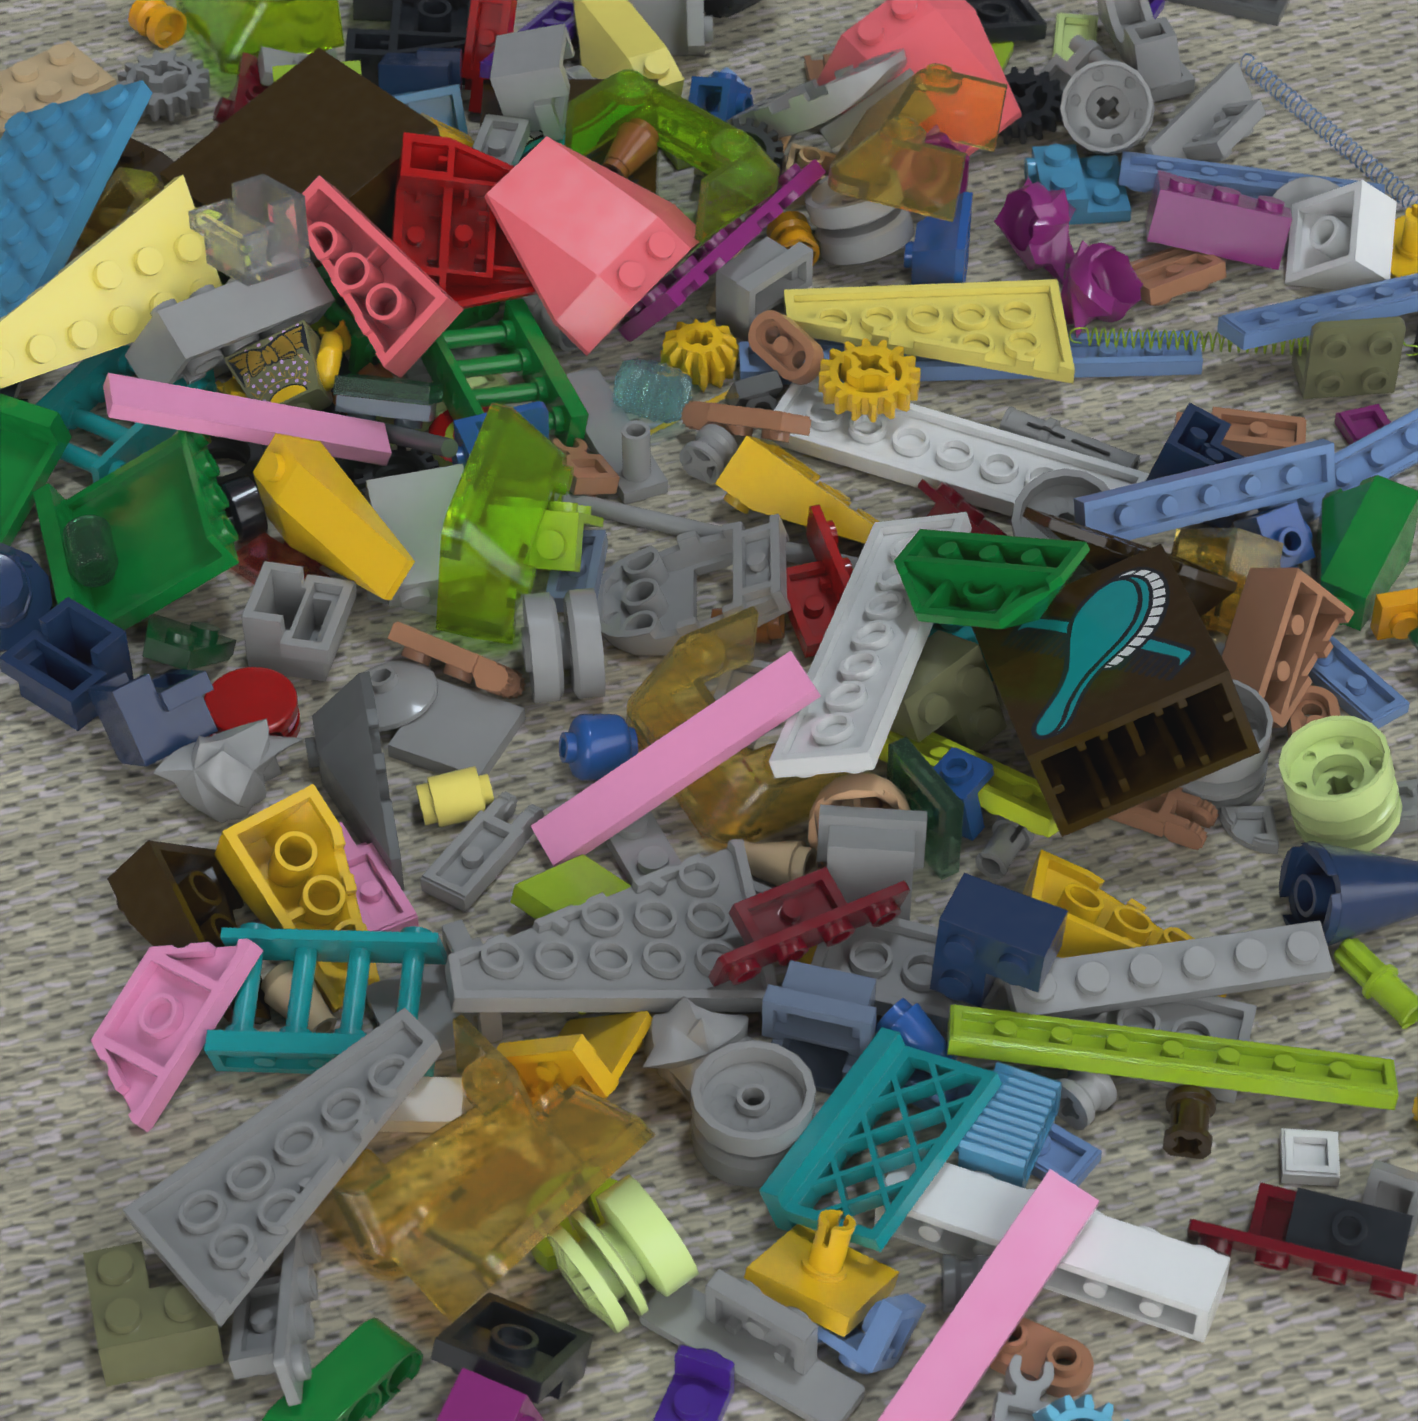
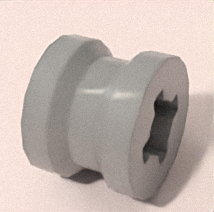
[680,424,739,484]
[1056,1070,1117,1130]

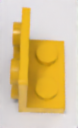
[490,1011,652,1106]

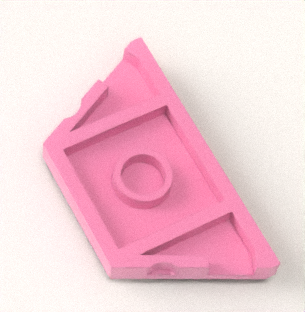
[91,939,264,1132]

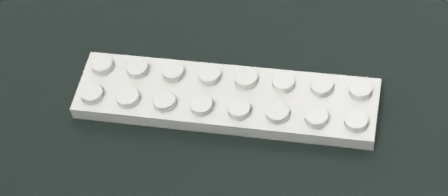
[764,376,1149,517]
[769,512,972,778]

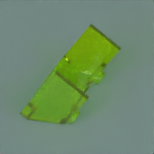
[176,0,345,75]
[564,69,779,243]
[436,402,574,645]

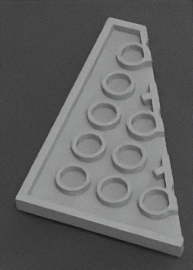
[445,839,778,1013]

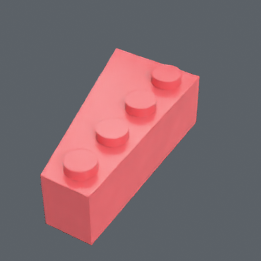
[288,175,464,378]

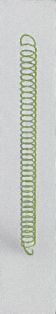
[1068,327,1418,356]

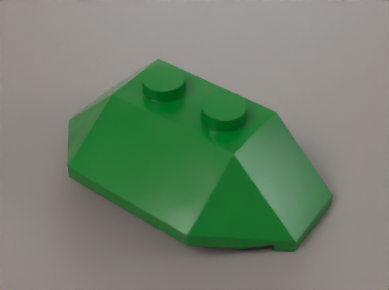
[894,529,1090,629]

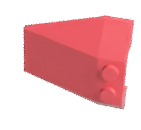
[817,0,1022,156]
[484,136,706,356]

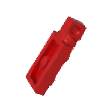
[462,0,517,114]

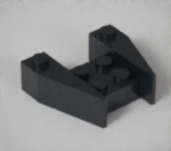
[345,0,471,87]

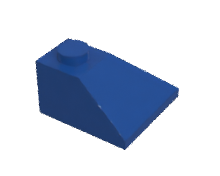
[904,192,973,285]

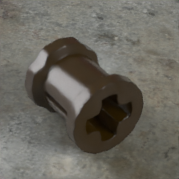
[1163,1085,1217,1159]

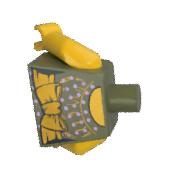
[215,320,352,411]

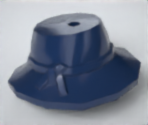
[0,543,53,652]

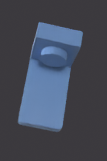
[813,1293,926,1374]

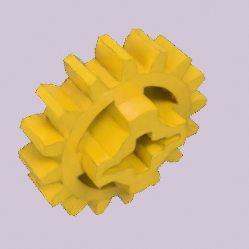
[818,338,921,422]

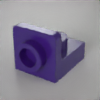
[653,1345,735,1421]

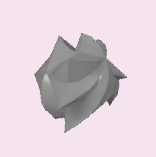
[153,719,304,823]
[643,995,755,1103]

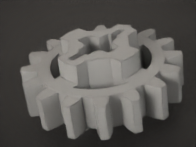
[117,50,211,122]

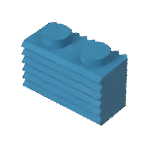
[953,1062,1062,1188]

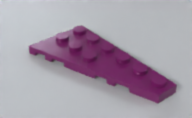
[618,159,826,342]

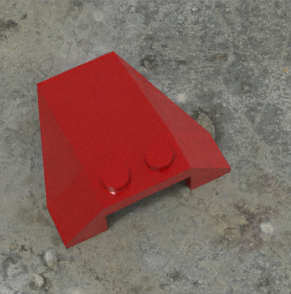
[391,132,537,309]

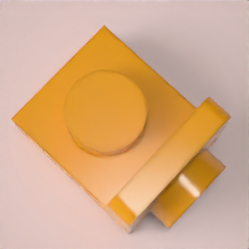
[1370,588,1418,640]

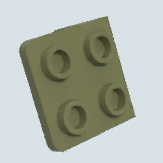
[1291,317,1406,399]

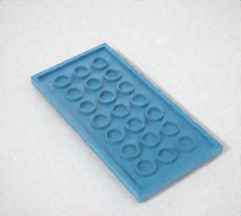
[0,80,153,318]

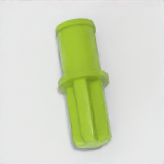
[1333,938,1418,1029]

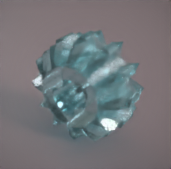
[613,358,693,424]

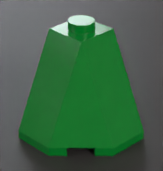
[1316,475,1418,631]

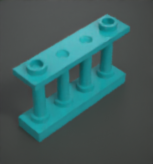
[35,345,217,483]
[204,923,447,1077]

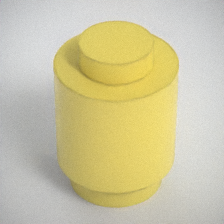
[415,766,494,828]

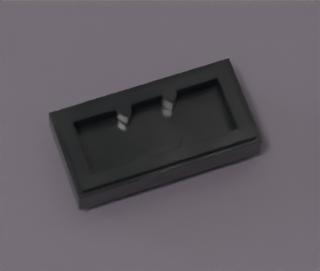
[1285,1187,1413,1270]

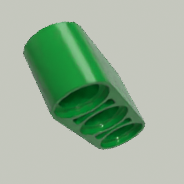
[262,1318,423,1421]

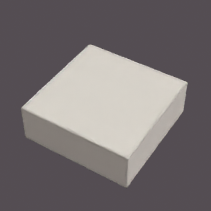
[1280,1128,1340,1187]

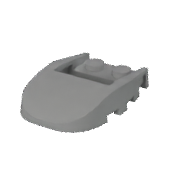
[726,48,907,138]
[597,514,791,656]

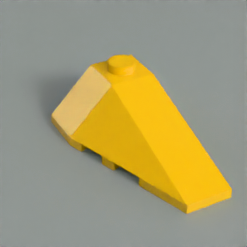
[253,433,415,600]
[715,435,880,544]
[214,784,380,1013]
[1022,849,1227,998]

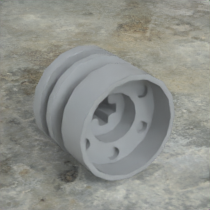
[1060,59,1155,156]
[1180,679,1273,814]

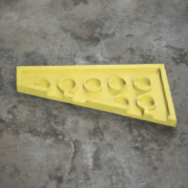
[0,175,222,389]
[784,279,1075,384]

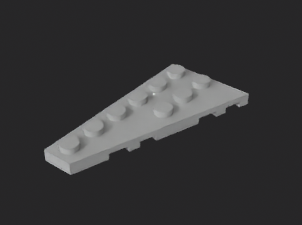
[122,1008,442,1328]

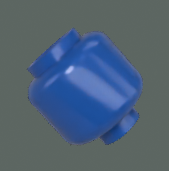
[559,714,638,781]

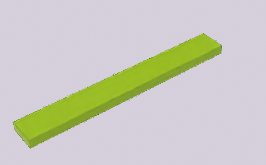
[947,1005,1399,1110]

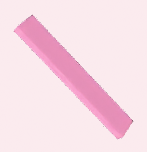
[103,373,392,466]
[531,651,821,867]
[877,1169,1099,1421]

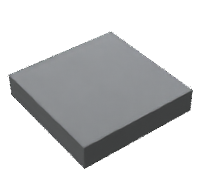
[388,678,526,776]

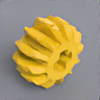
[660,317,739,393]

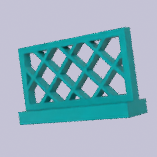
[759,1027,1002,1252]

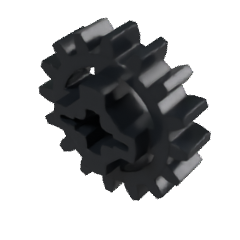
[991,67,1063,145]

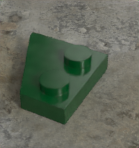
[142,613,236,670]

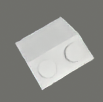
[1285,180,1397,290]

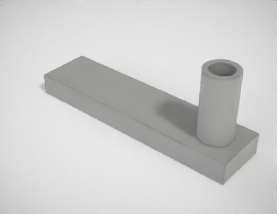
[566,366,668,504]

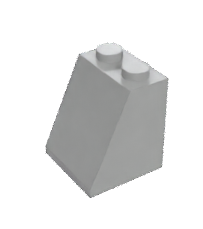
[365,464,488,609]

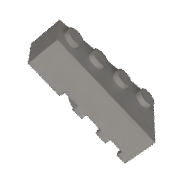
[125,253,335,385]

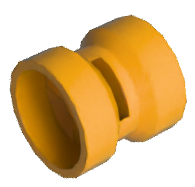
[128,0,187,49]
[766,211,820,266]

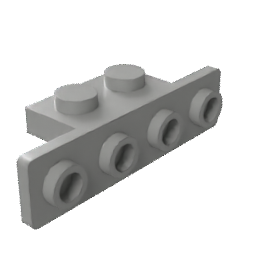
[1145,62,1266,163]
[229,1223,321,1406]
[640,1269,865,1421]

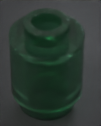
[62,515,118,587]

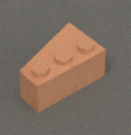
[1222,568,1354,728]

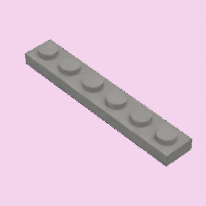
[1003,921,1334,1018]

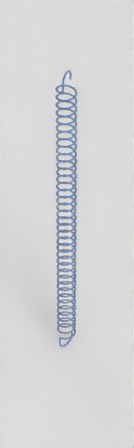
[1240,53,1418,207]

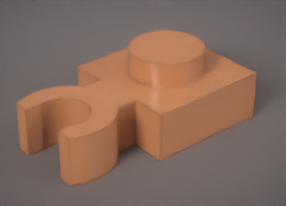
[549,438,620,497]

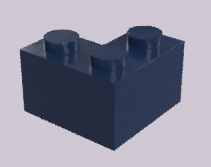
[1146,402,1245,532]
[930,873,1068,1008]

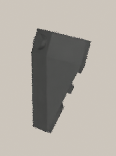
[305,671,404,891]

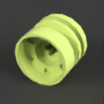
[1279,716,1403,852]
[545,1174,699,1333]

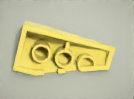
[573,0,684,106]

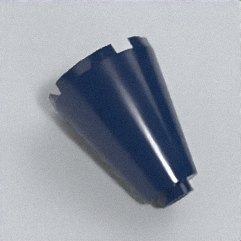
[1279,841,1418,946]

